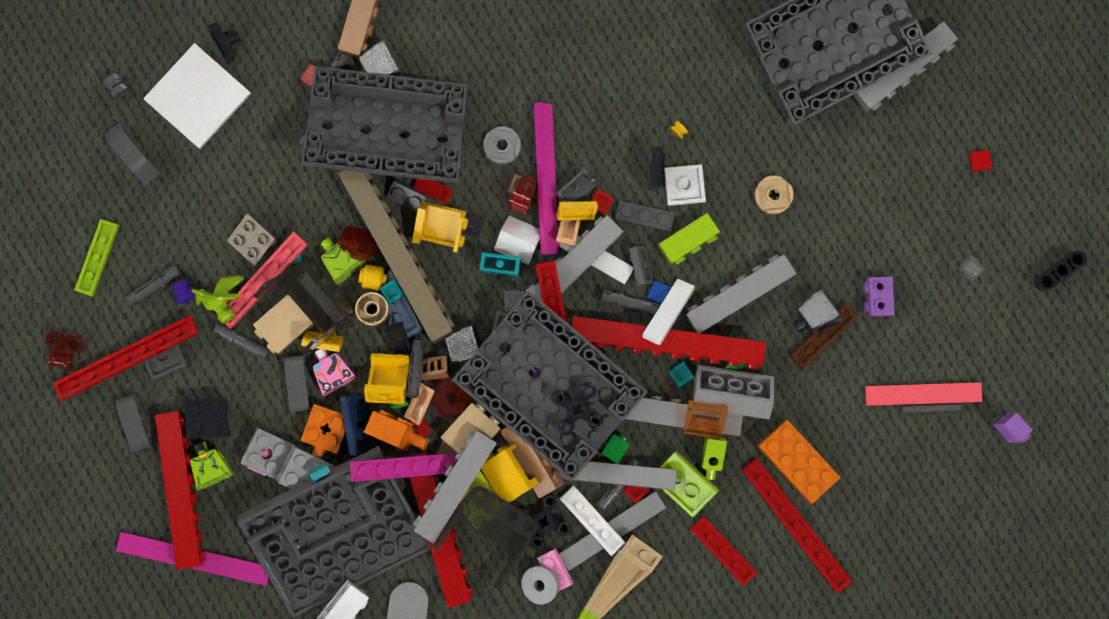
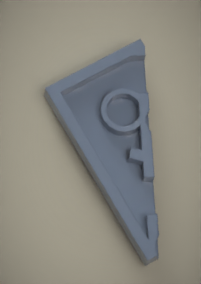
[387,270,424,345]

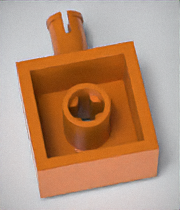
[301,404,346,459]
[364,410,429,451]

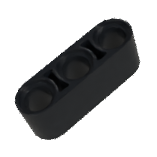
[1034,250,1087,291]

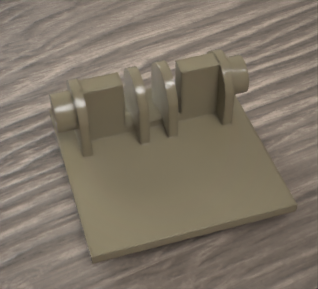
[227,213,277,266]

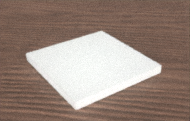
[143,43,251,149]

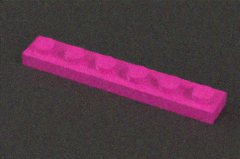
[350,453,458,482]

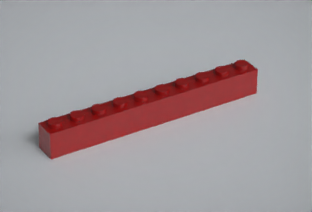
[572,316,766,369]

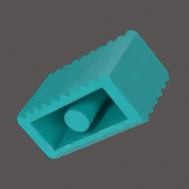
[480,252,521,278]

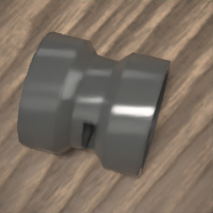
[103,73,130,99]

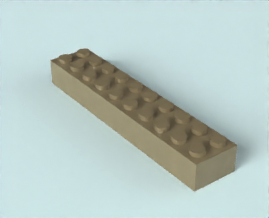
[338,170,455,344]

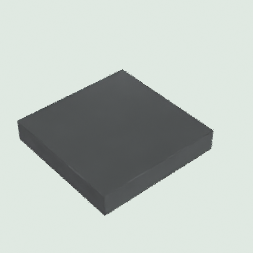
[144,344,188,381]

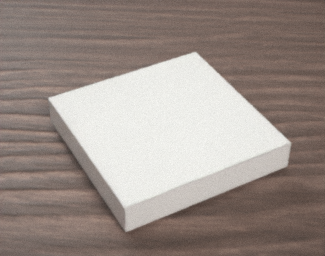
[664,164,706,206]

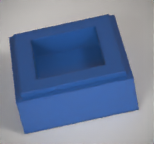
[647,280,671,304]

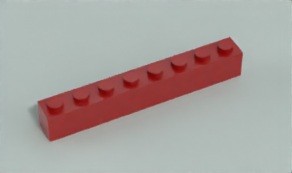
[155,411,206,570]
[409,451,474,608]

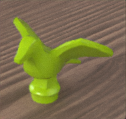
[191,276,244,324]

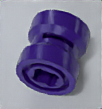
[171,280,195,304]

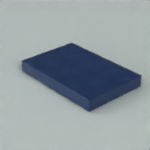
[340,395,375,456]

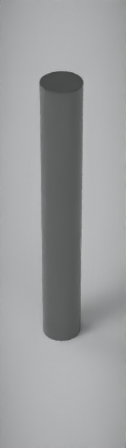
[902,403,961,413]

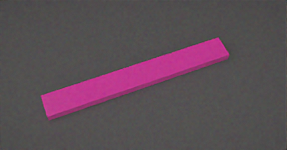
[534,102,559,255]
[116,532,269,586]

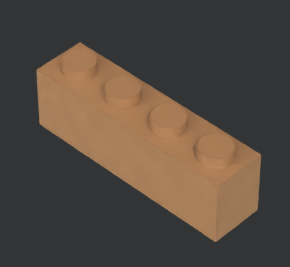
[338,0,382,59]
[500,427,565,498]

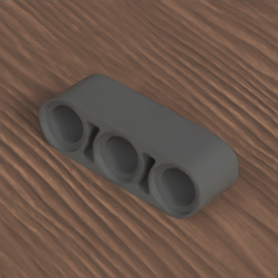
[284,355,311,413]
[115,394,153,453]

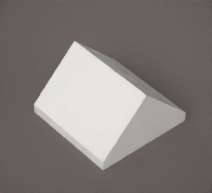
[494,216,540,265]

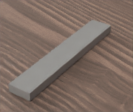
[560,462,677,490]
[559,491,666,571]

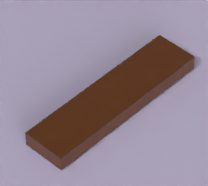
[790,303,858,370]

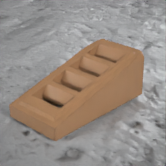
[421,356,449,380]

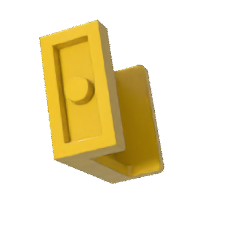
[412,201,468,253]
[364,353,410,404]
[481,444,540,506]

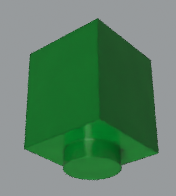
[601,433,630,464]

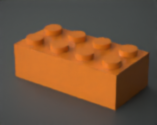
[757,420,841,504]

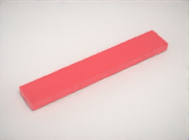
[217,231,309,329]
[865,383,982,406]

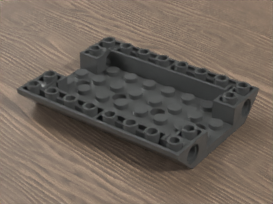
[745,0,932,125]
[301,66,467,183]
[452,290,648,482]

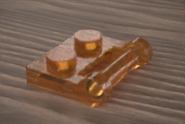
[683,400,728,439]

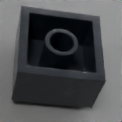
[184,397,230,439]

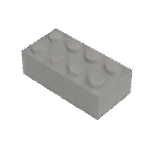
[692,365,774,419]

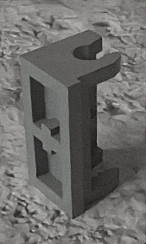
[556,168,597,202]

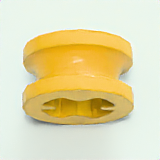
[669,121,688,140]

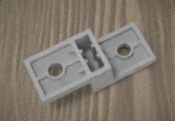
[240,427,337,489]

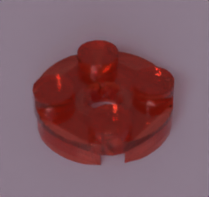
[338,226,377,261]
[432,378,471,417]

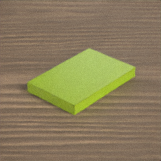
[659,451,719,517]

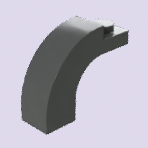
[105,123,160,186]

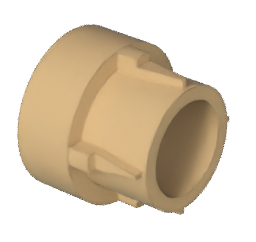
[355,292,389,326]

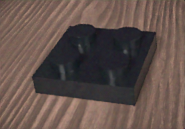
[648,146,666,191]

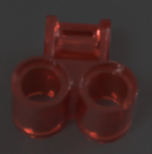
[508,175,536,216]
[46,331,87,371]

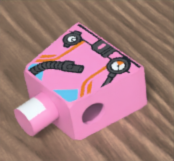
[313,349,357,396]

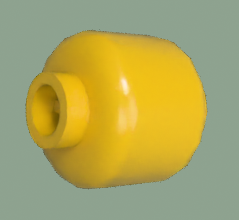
[358,264,387,291]

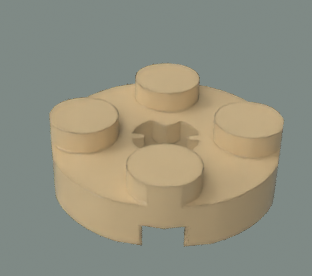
[754,176,793,215]

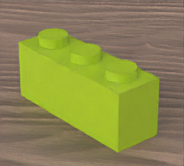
[658,213,720,265]

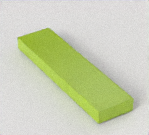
[74,219,120,297]

